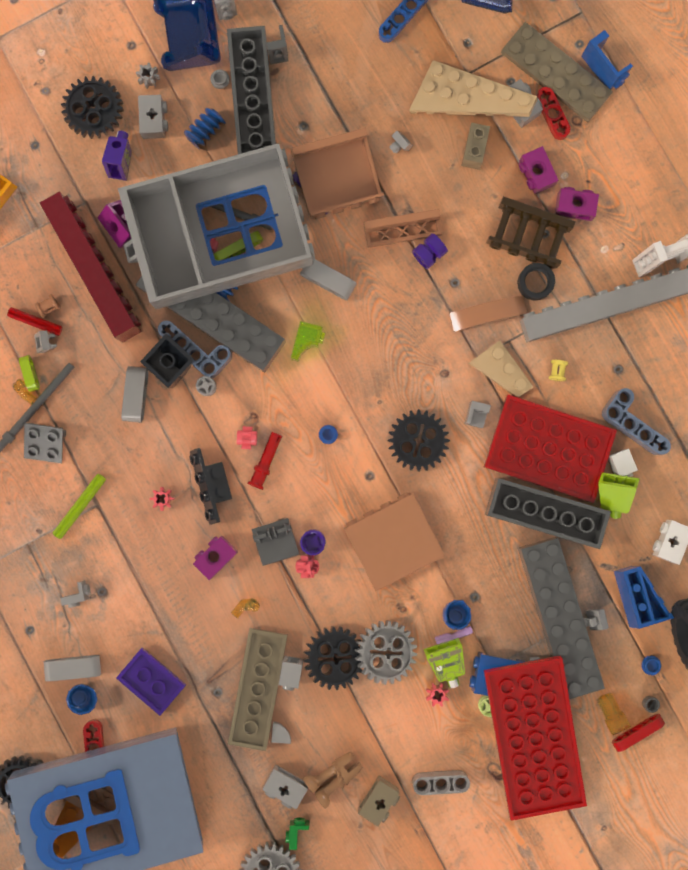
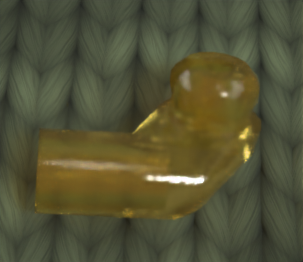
[13,379,38,405]
[231,598,260,618]

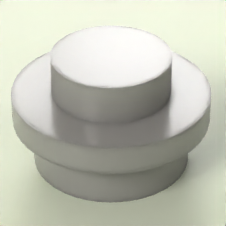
[210,69,229,89]

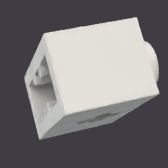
[652,520,688,565]

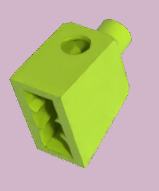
[598,472,639,519]

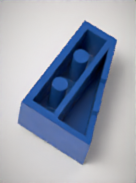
[614,566,674,629]

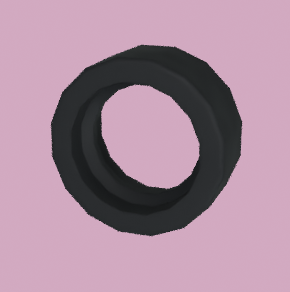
[517,263,555,301]

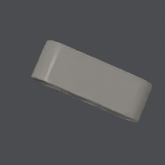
[300,259,357,300]
[121,366,148,423]
[43,655,101,681]
[412,770,470,795]

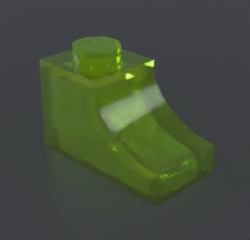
[291,321,326,362]

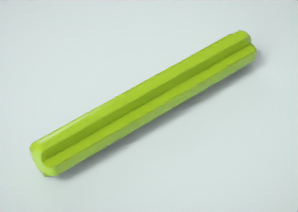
[53,474,106,539]

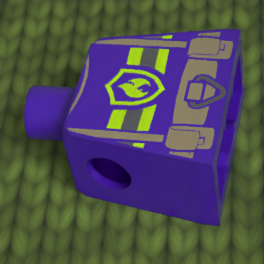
[102,131,132,181]

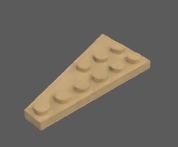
[409,60,537,117]

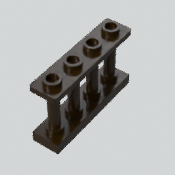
[486,196,576,269]

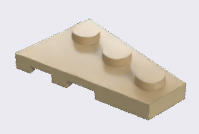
[468,341,533,398]

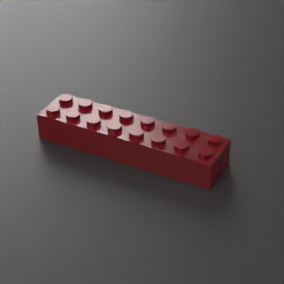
[39,191,142,343]

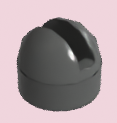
[642,696,660,713]

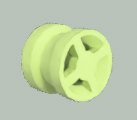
[478,695,492,717]

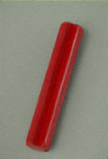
[7,307,63,336]

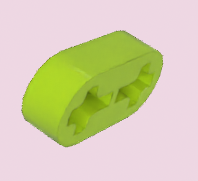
[19,355,40,392]

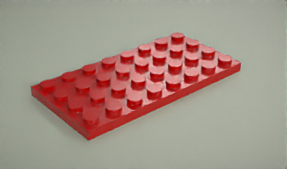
[483,655,587,821]

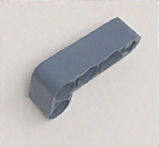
[158,321,232,378]
[602,388,671,455]

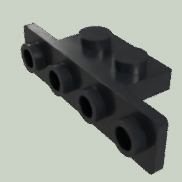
[189,448,232,525]

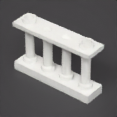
[632,234,688,277]

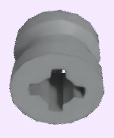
[196,376,217,396]

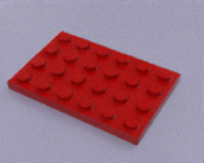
[484,394,617,503]

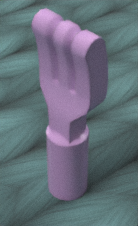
[435,626,473,644]

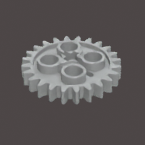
[355,620,417,685]
[239,842,302,870]

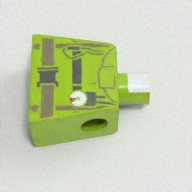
[423,638,465,688]

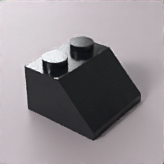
[140,333,195,388]

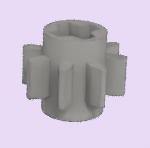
[136,62,160,89]

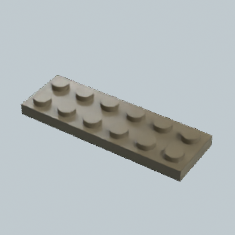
[501,22,613,123]
[228,628,288,751]

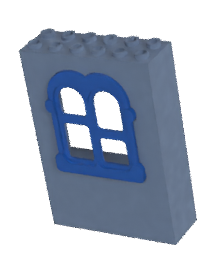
[5,727,203,870]

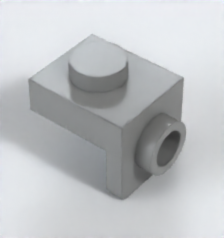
[60,580,91,608]

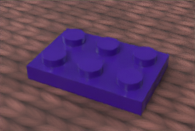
[116,647,186,716]

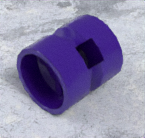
[412,233,448,270]
[300,529,326,555]

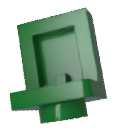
[285,817,310,850]

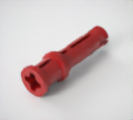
[247,432,283,490]

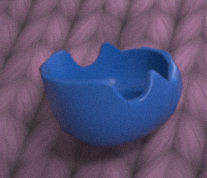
[442,600,471,630]
[66,684,97,715]

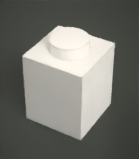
[608,449,638,477]

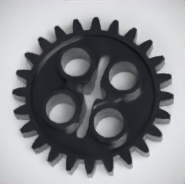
[61,76,124,139]
[387,409,450,472]
[303,626,362,690]

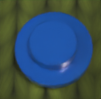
[319,425,338,444]
[641,655,661,675]

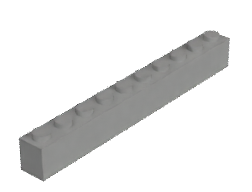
[520,265,688,343]

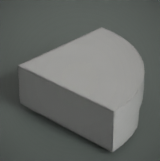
[271,721,291,744]

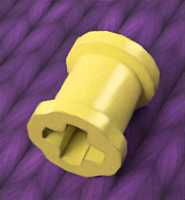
[548,360,568,381]

